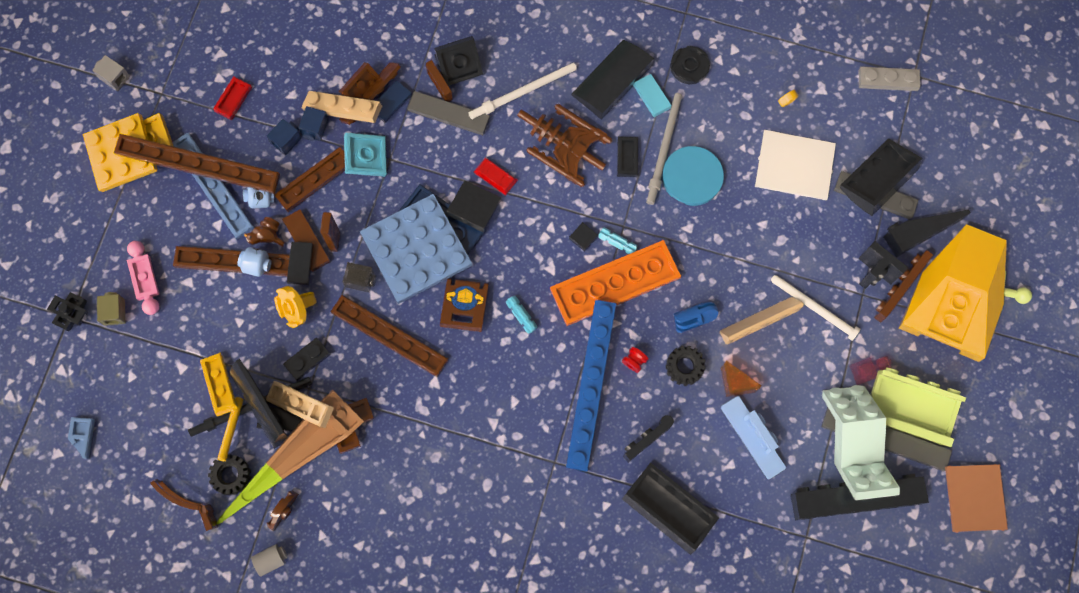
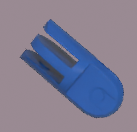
[674,302,719,333]

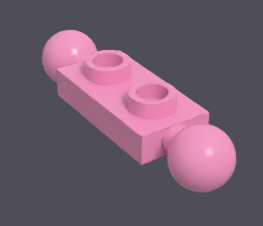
[127,241,160,315]

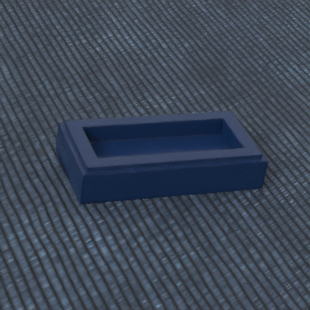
[377,81,412,123]

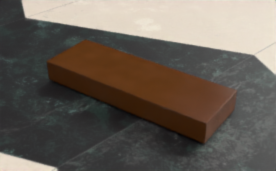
[282,209,330,272]
[320,212,340,252]

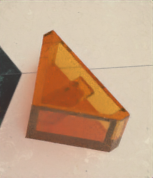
[721,360,762,397]

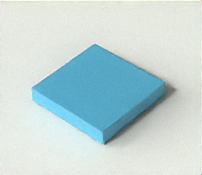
[344,133,387,177]

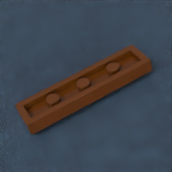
[274,147,345,212]
[874,250,933,323]

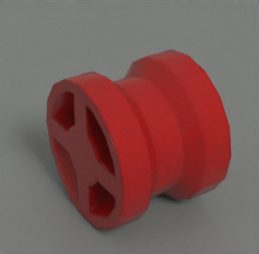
[622,347,648,373]

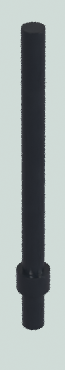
[188,377,312,437]

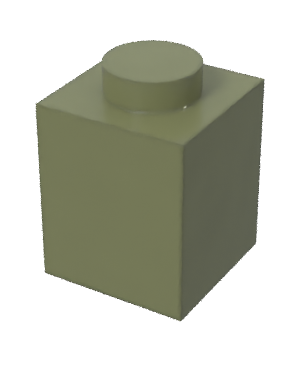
[97,292,126,326]

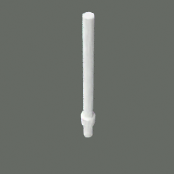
[468,63,577,119]

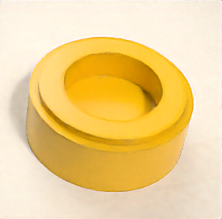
[778,89,799,107]

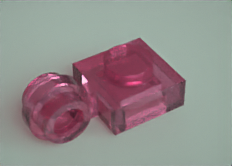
[849,356,892,385]

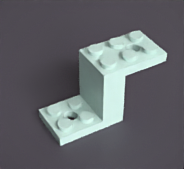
[822,385,900,500]

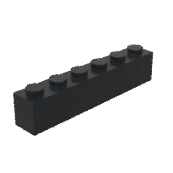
[790,474,929,521]

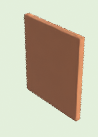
[945,464,1008,533]

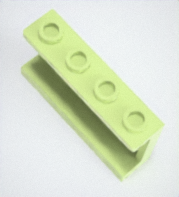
[871,367,966,447]

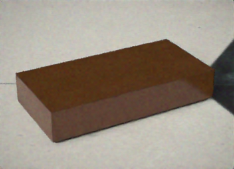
[425,60,453,102]

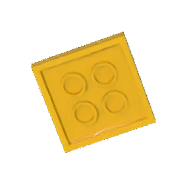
[83,113,158,192]

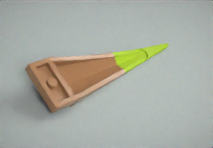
[217,390,364,524]

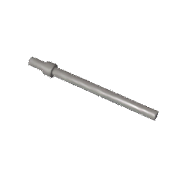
[646,93,682,205]

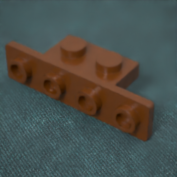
[339,62,401,125]

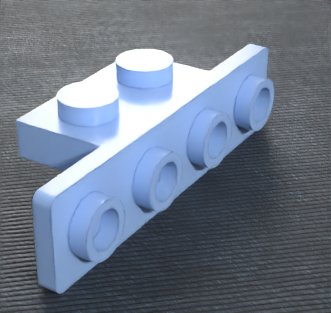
[721,396,786,479]

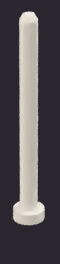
[771,275,861,341]

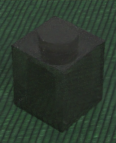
[342,262,376,292]

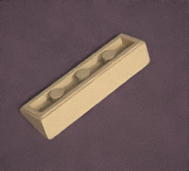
[720,297,804,345]

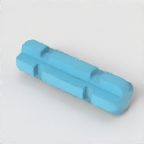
[599,227,637,254]
[506,296,537,334]

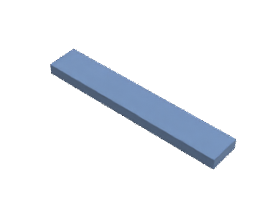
[172,133,254,240]

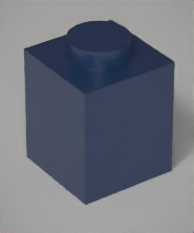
[298,106,329,141]
[267,119,302,155]

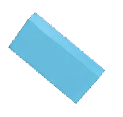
[633,74,671,117]

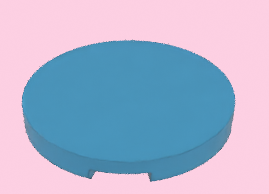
[662,146,724,206]

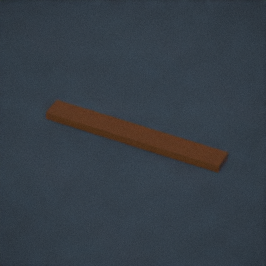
[114,134,280,194]

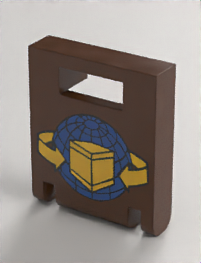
[440,278,489,332]

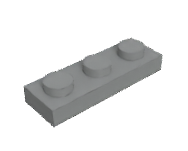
[858,67,920,91]

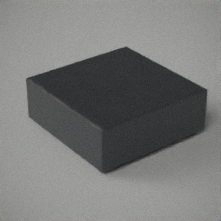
[569,222,598,252]

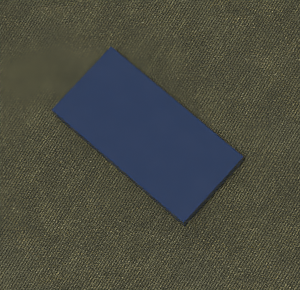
[398,184,486,255]

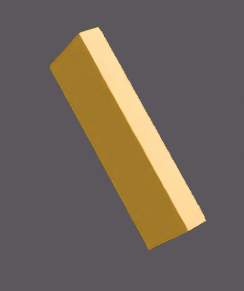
[200,353,238,416]

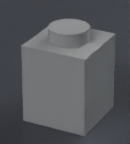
[92,55,130,91]

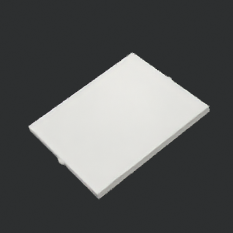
[755,130,836,200]

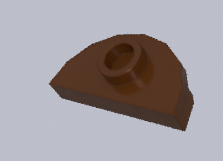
[267,490,299,531]

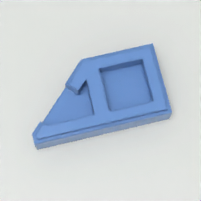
[68,417,95,459]

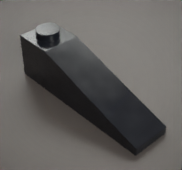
[883,209,971,257]

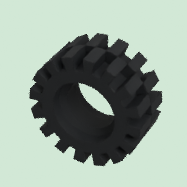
[666,345,706,386]
[208,454,251,495]

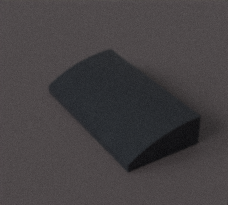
[571,40,654,120]
[840,138,923,216]
[230,359,288,449]
[622,462,719,555]

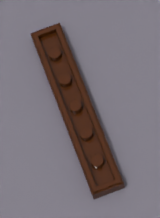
[173,246,290,276]
[330,295,448,377]

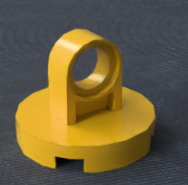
[275,286,317,328]

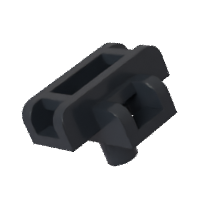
[47,292,88,332]

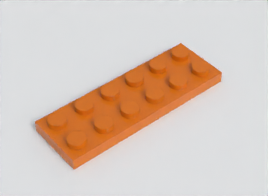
[550,240,681,326]

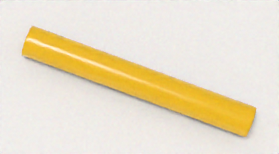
[217,397,244,461]

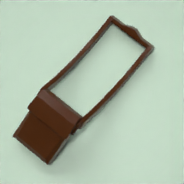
[150,479,218,531]

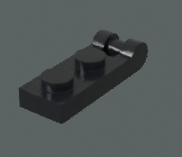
[623,415,674,463]

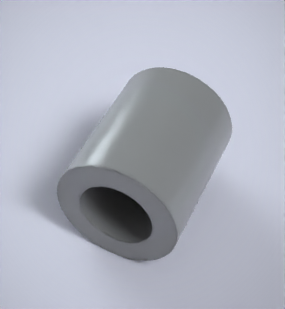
[251,544,288,577]

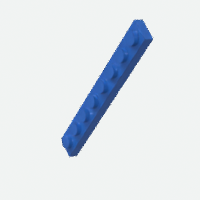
[566,300,616,472]

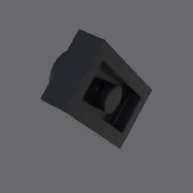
[283,337,331,381]

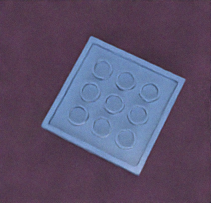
[360,194,472,304]

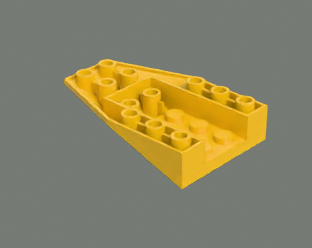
[898,224,1007,362]

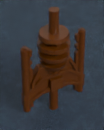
[517,103,613,187]

